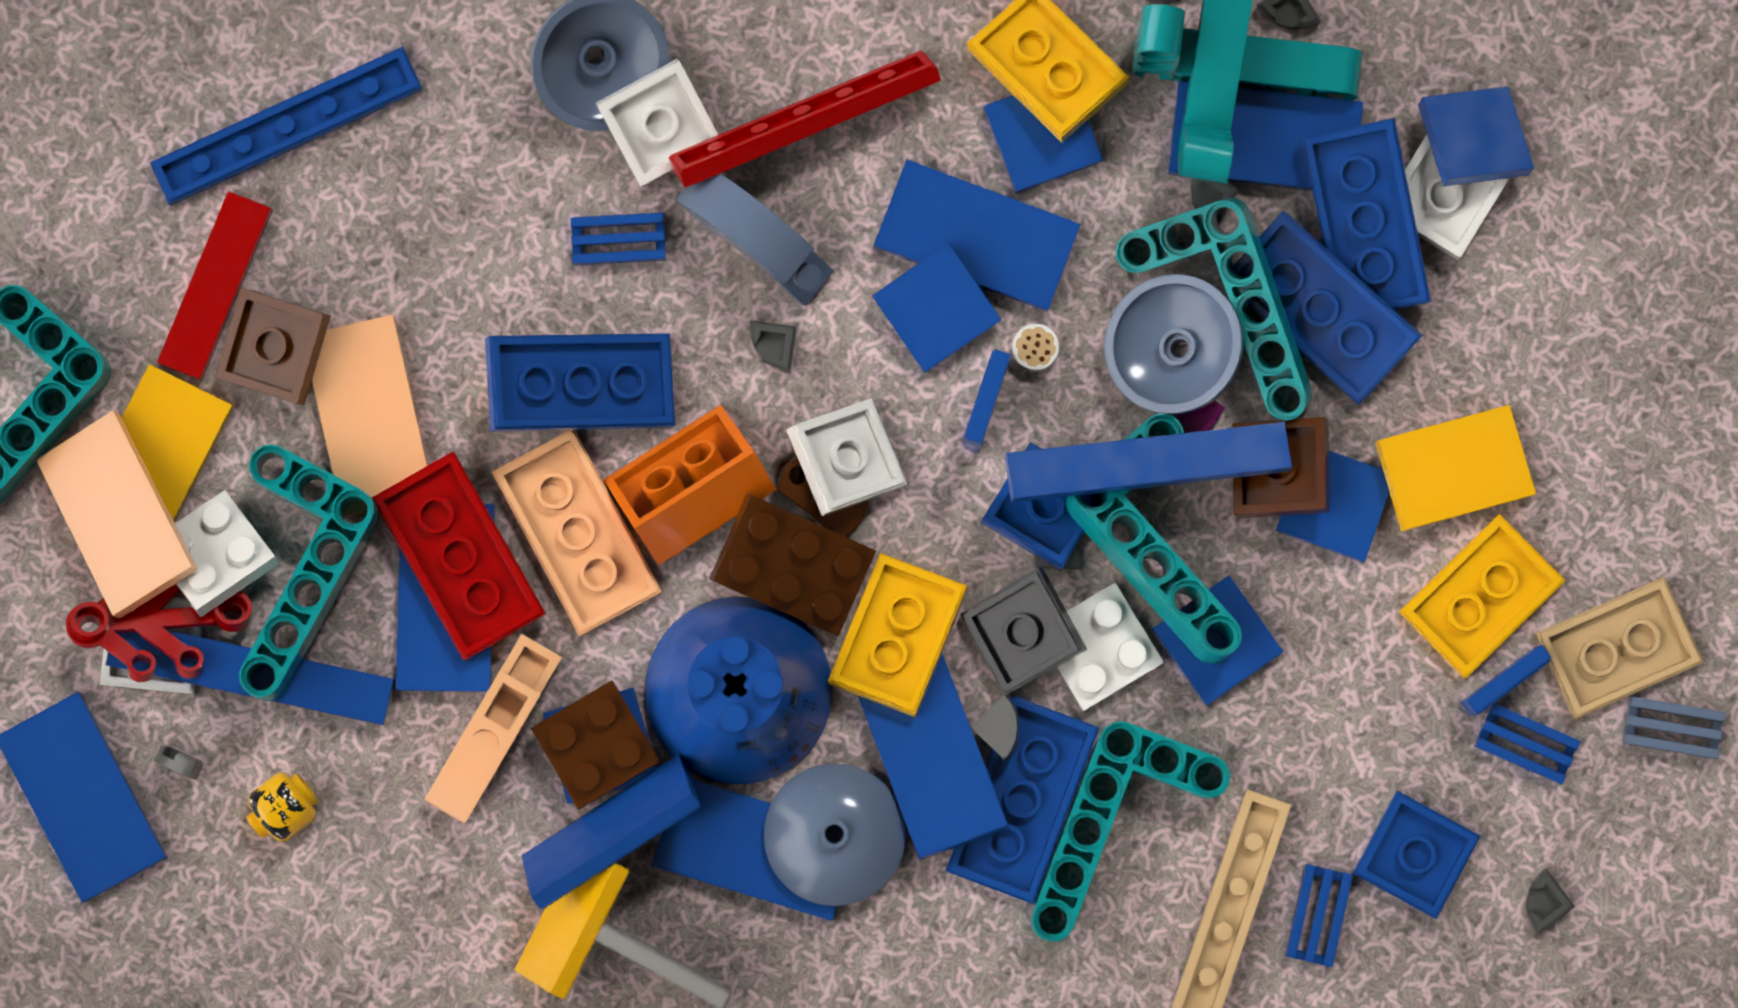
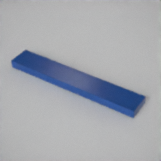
[149,46,423,206]
[1004,422,1292,503]
[105,630,394,726]

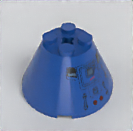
[645,597,832,784]

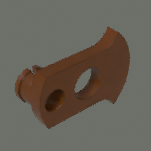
[776,456,868,536]

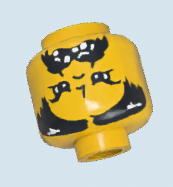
[246,772,319,842]

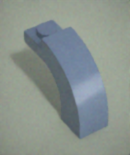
[675,174,834,306]

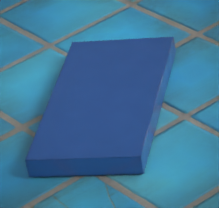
[1168,81,1363,191]
[1302,118,1432,309]
[874,159,1080,312]
[1221,210,1423,405]
[485,333,675,432]
[396,504,496,692]
[858,654,1008,861]
[0,692,168,903]
[945,694,1099,905]
[521,754,700,910]
[652,779,844,921]

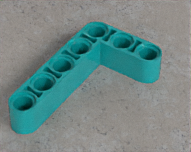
[1177,0,1253,183]
[1132,4,1363,100]
[1115,198,1313,421]
[0,285,112,505]
[1066,413,1242,664]
[239,444,379,701]
[1030,721,1231,942]

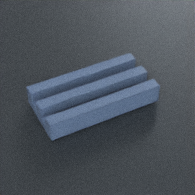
[1623,697,1725,759]

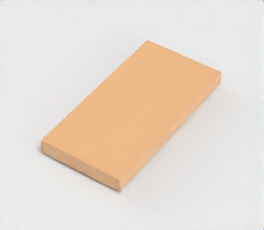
[312,315,428,518]
[36,411,198,619]
[492,430,663,637]

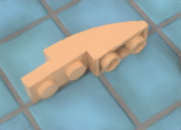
[424,634,562,824]

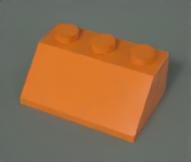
[603,404,777,566]

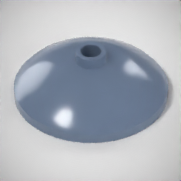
[531,0,670,131]
[1104,274,1244,415]
[764,764,906,906]

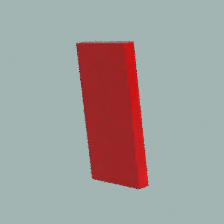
[372,451,547,661]

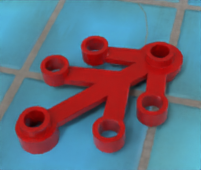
[66,584,252,683]

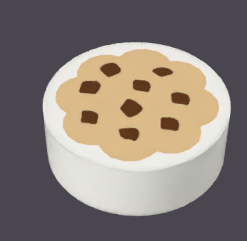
[1012,324,1059,372]

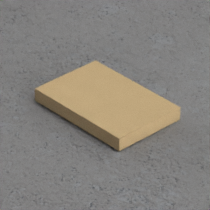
[1535,577,1704,720]

